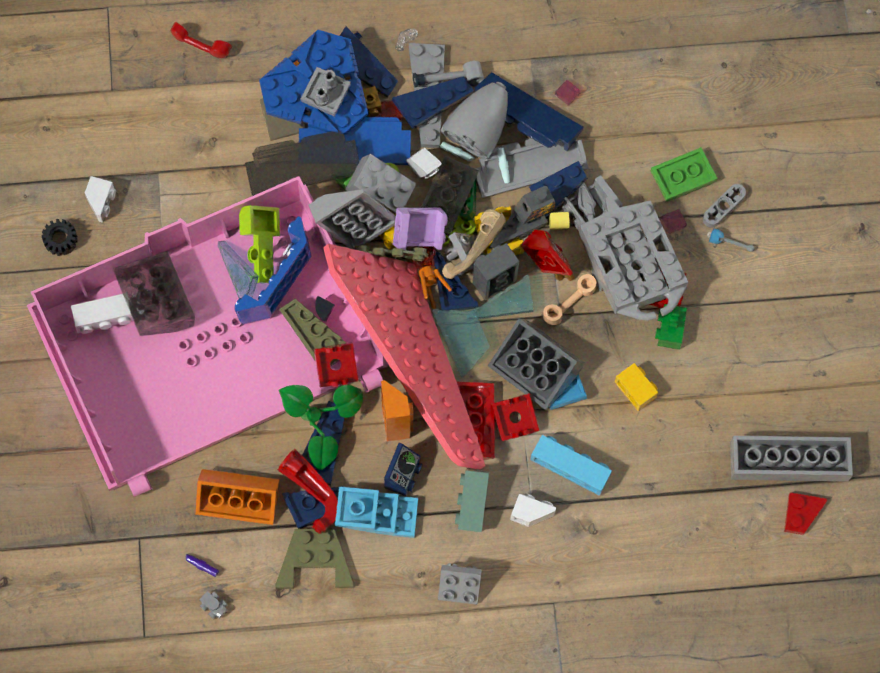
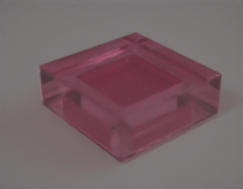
[555,80,581,106]
[662,209,687,234]

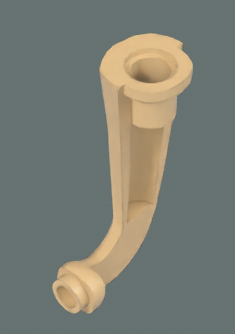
[442,209,506,279]

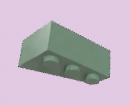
[455,469,489,532]

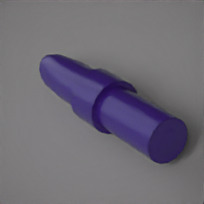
[186,554,219,577]

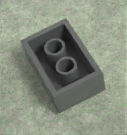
[473,243,519,301]

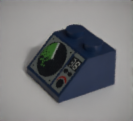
[384,443,423,496]

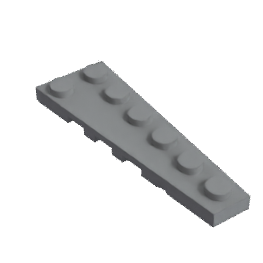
[409,43,445,148]

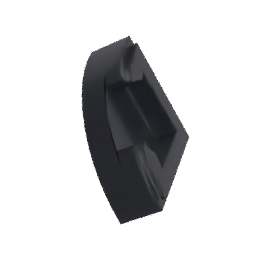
[315,296,335,322]

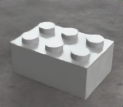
[346,154,416,216]

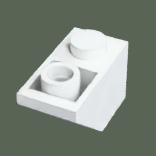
[406,148,442,179]
[85,176,116,223]
[510,494,556,527]

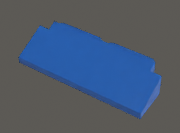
[298,117,411,165]

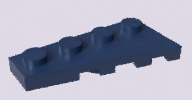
[340,26,398,98]
[392,76,474,129]
[302,401,345,486]

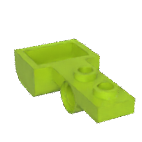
[239,205,280,284]

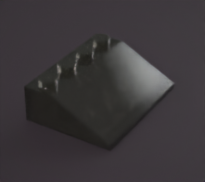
[113,251,195,336]

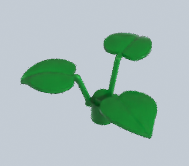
[278,385,363,470]

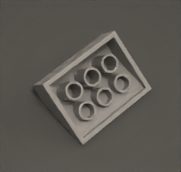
[309,189,396,249]

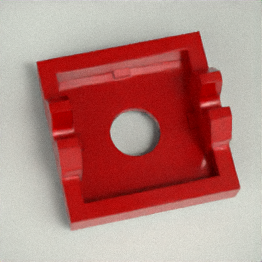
[314,342,358,388]
[491,393,539,441]

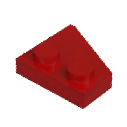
[784,492,827,535]

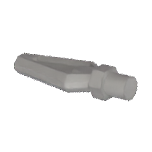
[577,183,596,221]

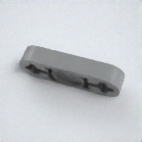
[703,184,746,228]

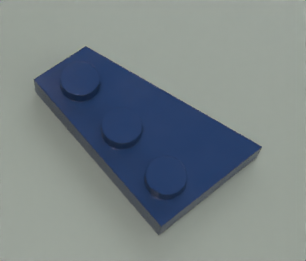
[529,161,588,219]
[282,486,344,529]

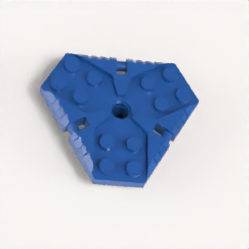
[259,30,368,137]

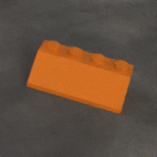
[381,380,414,441]
[195,469,280,525]

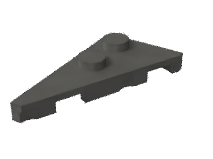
[489,192,548,249]

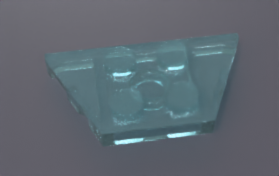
[432,309,490,378]

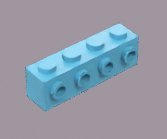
[530,435,612,496]

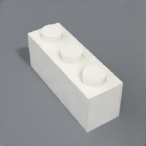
[71,293,134,334]

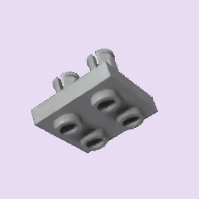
[301,67,351,117]
[444,232,486,277]
[438,563,482,605]

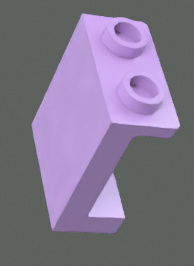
[393,208,448,250]

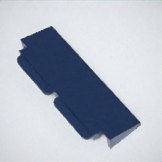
[475,72,584,151]

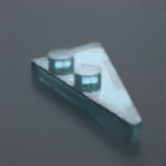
[217,241,259,298]
[467,275,534,321]

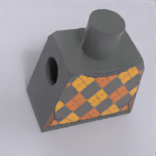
[514,186,555,224]

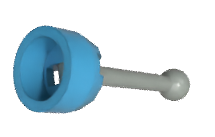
[709,228,754,252]

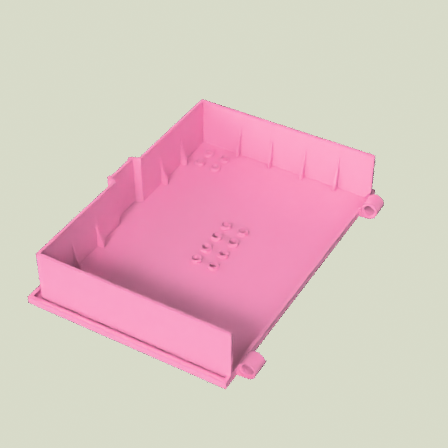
[27,176,390,497]

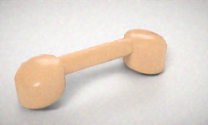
[543,274,596,325]

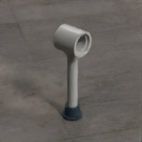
[413,61,484,88]

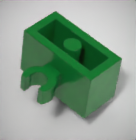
[655,304,687,350]

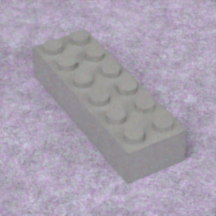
[730,436,853,481]

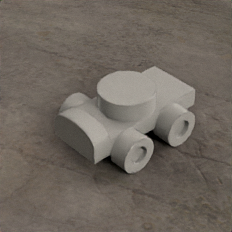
[199,591,228,619]

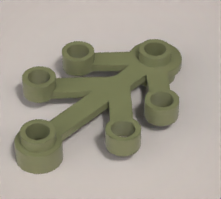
[354,246,428,262]

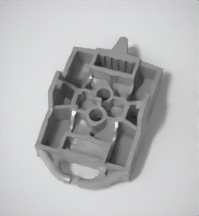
[579,197,688,321]

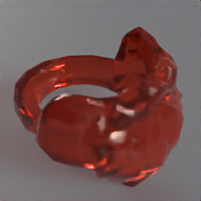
[412,246,437,270]

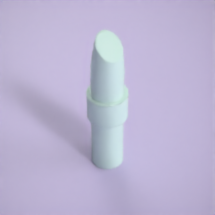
[440,141,475,161]
[497,148,510,183]

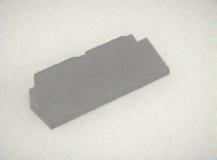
[472,138,589,198]

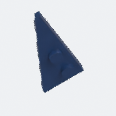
[432,248,478,313]

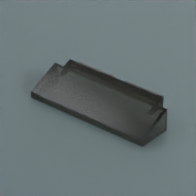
[245,130,360,196]

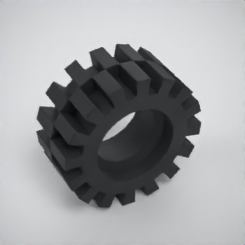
[42,219,78,256]

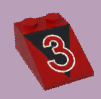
[520,230,573,276]

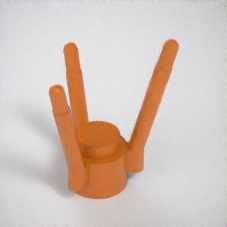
[419,266,452,315]

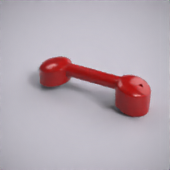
[170,22,232,59]

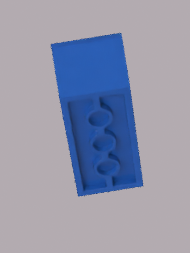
[234,216,312,324]

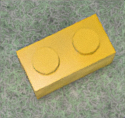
[614,363,658,411]

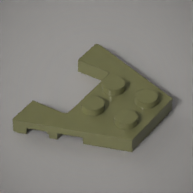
[275,529,353,589]

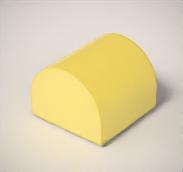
[549,212,569,230]

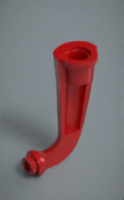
[277,449,338,534]

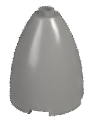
[441,82,508,160]

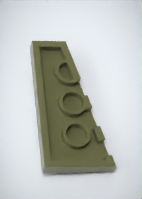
[279,299,355,367]

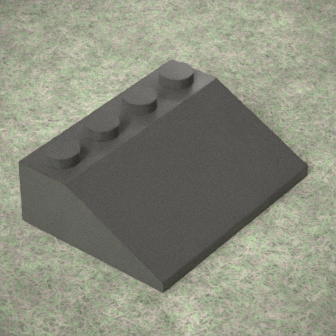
[488,318,585,410]

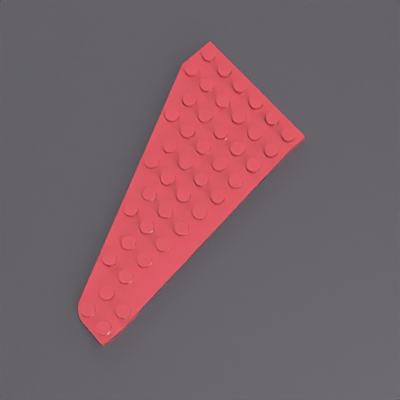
[323,243,485,470]

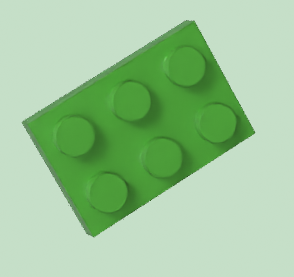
[650,148,718,202]

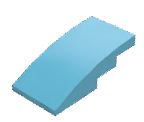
[335,487,418,538]

